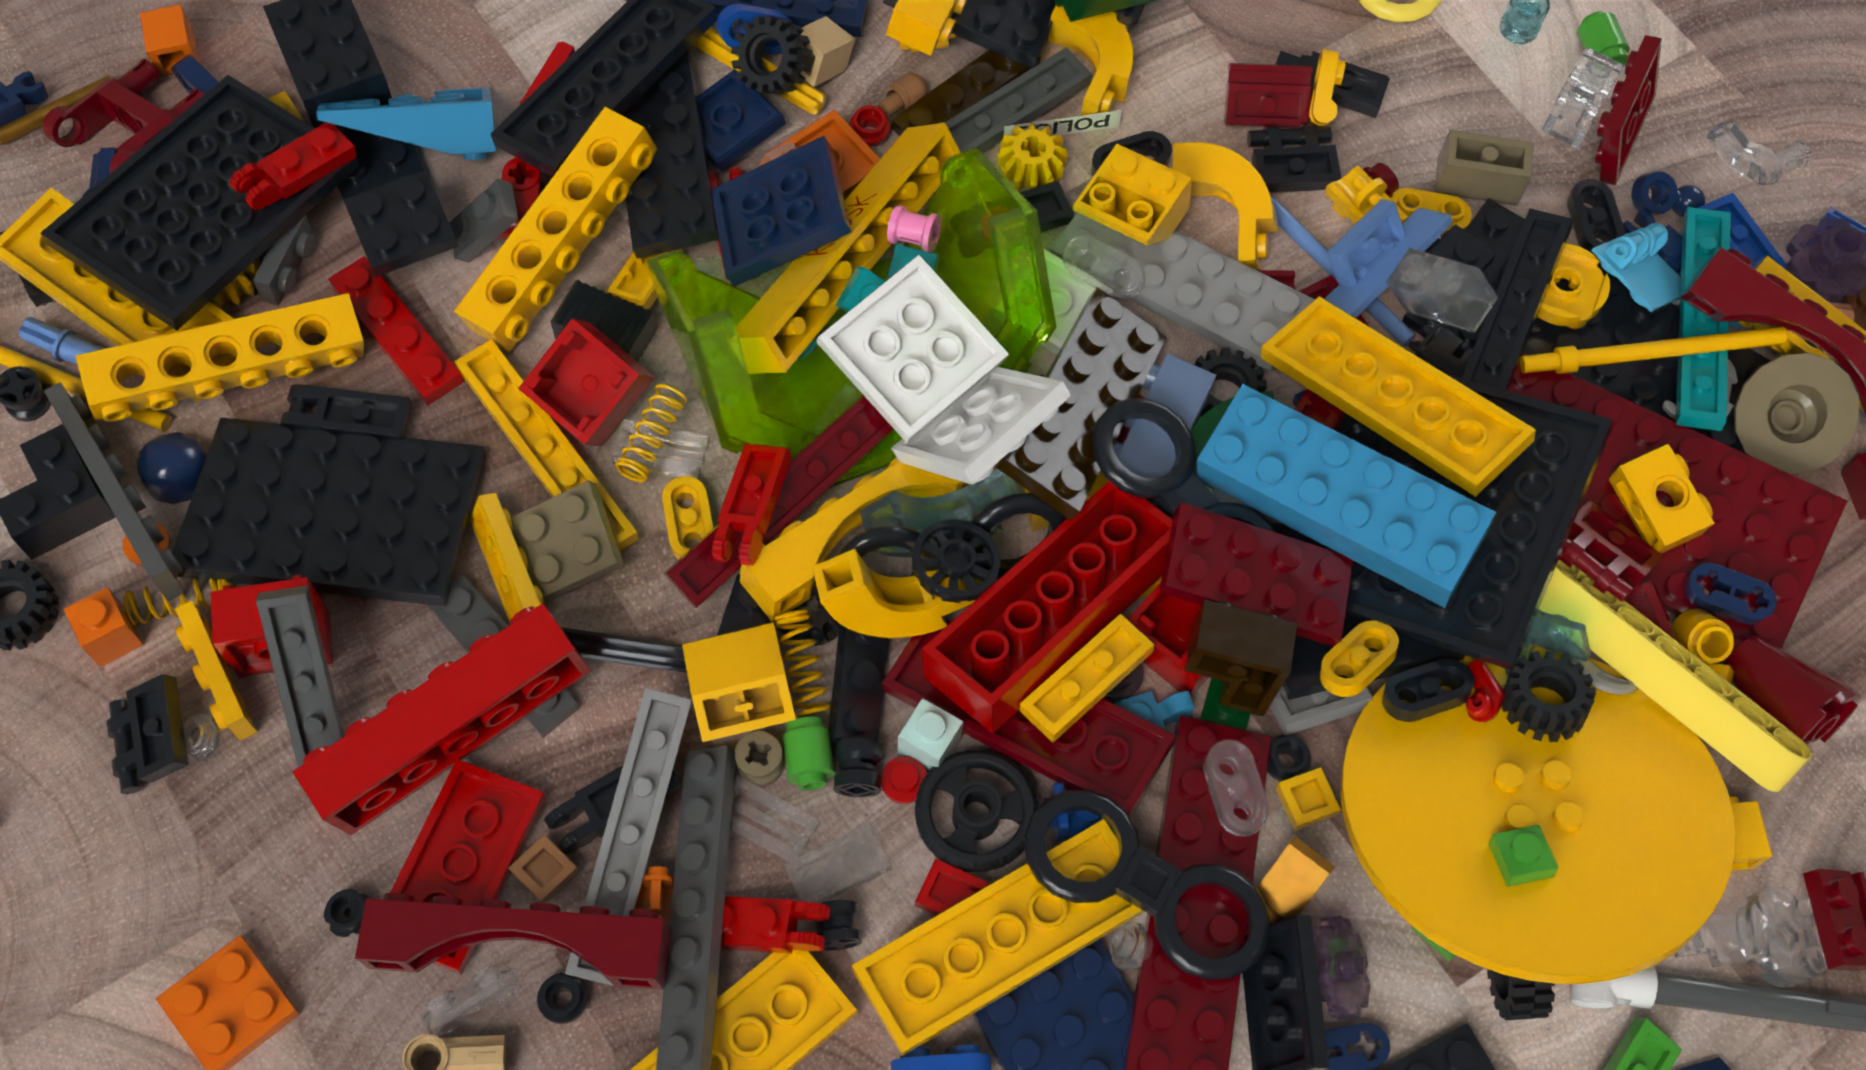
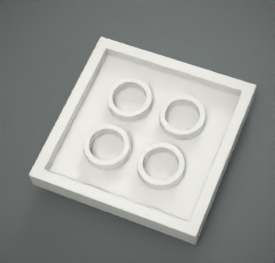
[816,255,1009,443]
[891,367,1071,485]

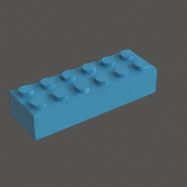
[1197,384,1496,608]

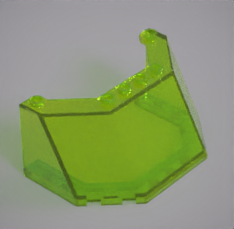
[647,148,1056,488]

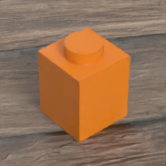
[140,4,199,77]
[63,587,144,667]

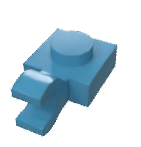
[1113,691,1195,731]

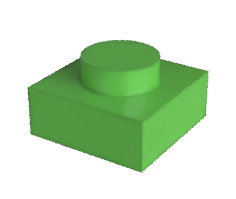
[1489,825,1559,887]

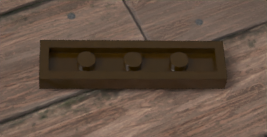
[891,50,1041,136]

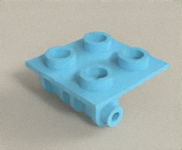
[1591,223,1681,312]

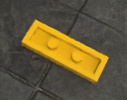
[470,493,543,622]
[175,600,258,741]
[1019,613,1154,743]

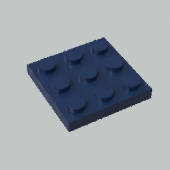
[711,136,852,287]
[973,939,1134,1070]

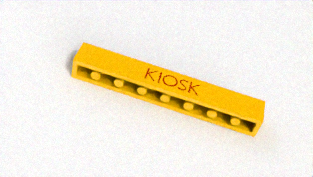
[726,123,963,374]

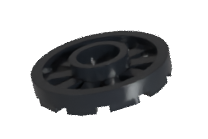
[912,519,1001,603]

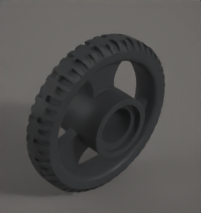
[915,750,1039,872]

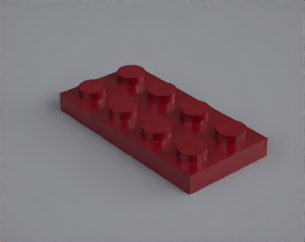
[1159,502,1353,647]

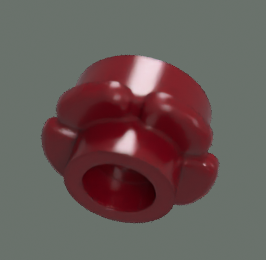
[1363,163,1399,198]

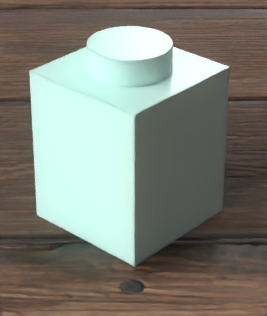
[897,698,963,772]

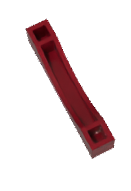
[1680,247,1866,417]
[355,893,672,990]

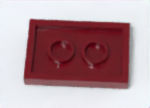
[1595,35,1662,185]

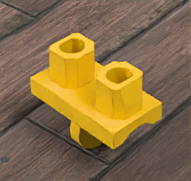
[1324,165,1408,225]

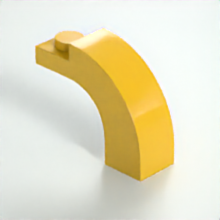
[1048,5,1133,116]
[1172,142,1278,270]
[812,549,980,638]

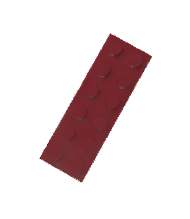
[882,619,1175,818]

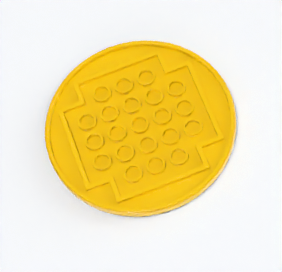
[1340,643,1736,984]

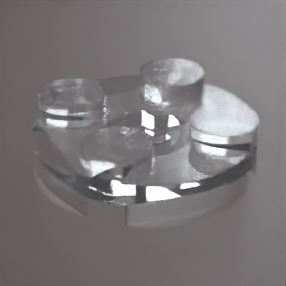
[1735,888,1828,988]

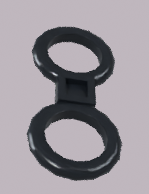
[1092,398,1277,533]
[836,492,1067,580]
[1024,789,1271,980]

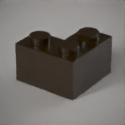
[1185,599,1297,716]

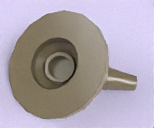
[1734,352,1859,474]

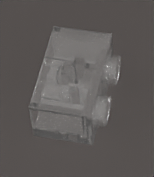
[1542,47,1624,149]
[1386,248,1498,333]

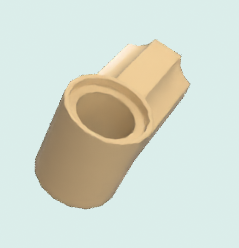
[402,1034,507,1070]

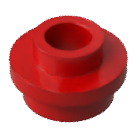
[849,105,890,146]

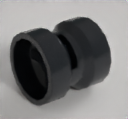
[833,738,883,797]

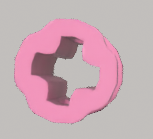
[887,205,942,253]

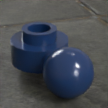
[1631,171,1706,217]

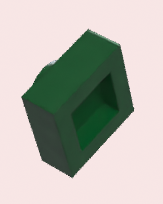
[1199,678,1251,730]

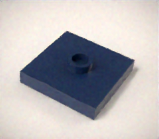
[697,69,786,171]

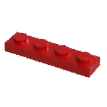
[328,256,464,406]

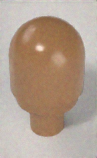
[877,73,928,117]

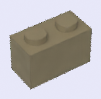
[1435,129,1534,205]

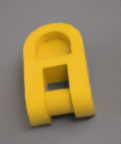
[1309,48,1346,127]

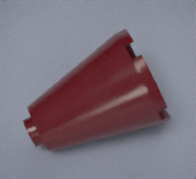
[1723,635,1861,753]

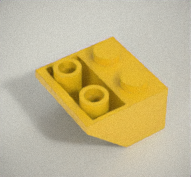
[1073,144,1192,246]
[682,622,796,742]

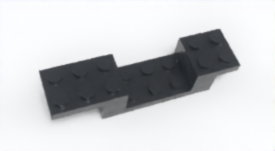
[263,0,459,277]

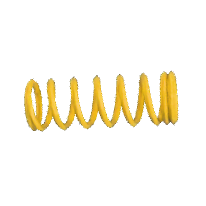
[615,384,687,483]
[123,578,235,626]
[774,609,831,717]

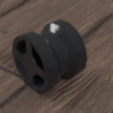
[0,366,51,422]
[814,900,862,951]

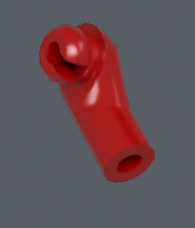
[1466,660,1505,722]

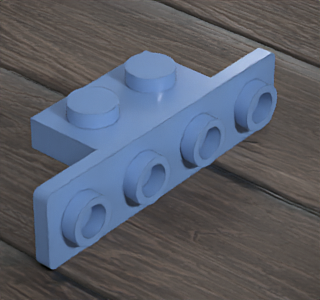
[1325,199,1452,318]

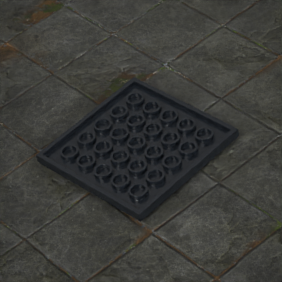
[1272,375,1612,671]

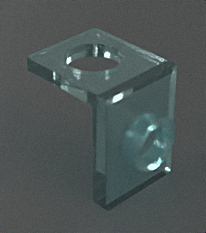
[1505,610,1591,676]

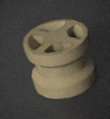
[735,731,784,787]

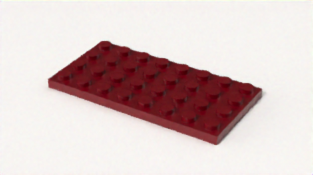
[1508,353,1848,649]

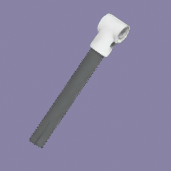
[1571,966,1866,1033]

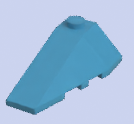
[317,87,496,160]

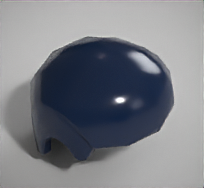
[136,432,207,504]

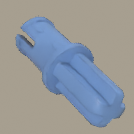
[18,317,106,365]

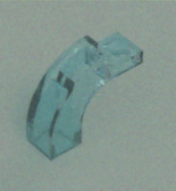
[859,469,1025,558]

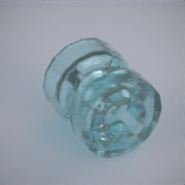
[1500,0,1550,44]

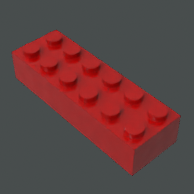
[922,481,1173,734]
[292,603,591,835]

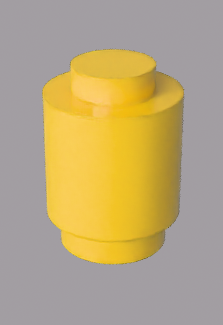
[1673,609,1734,664]

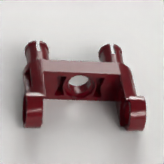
[43,59,204,173]

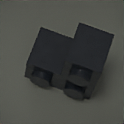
[0,424,116,560]

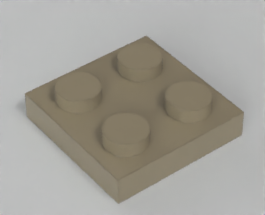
[511,480,625,602]

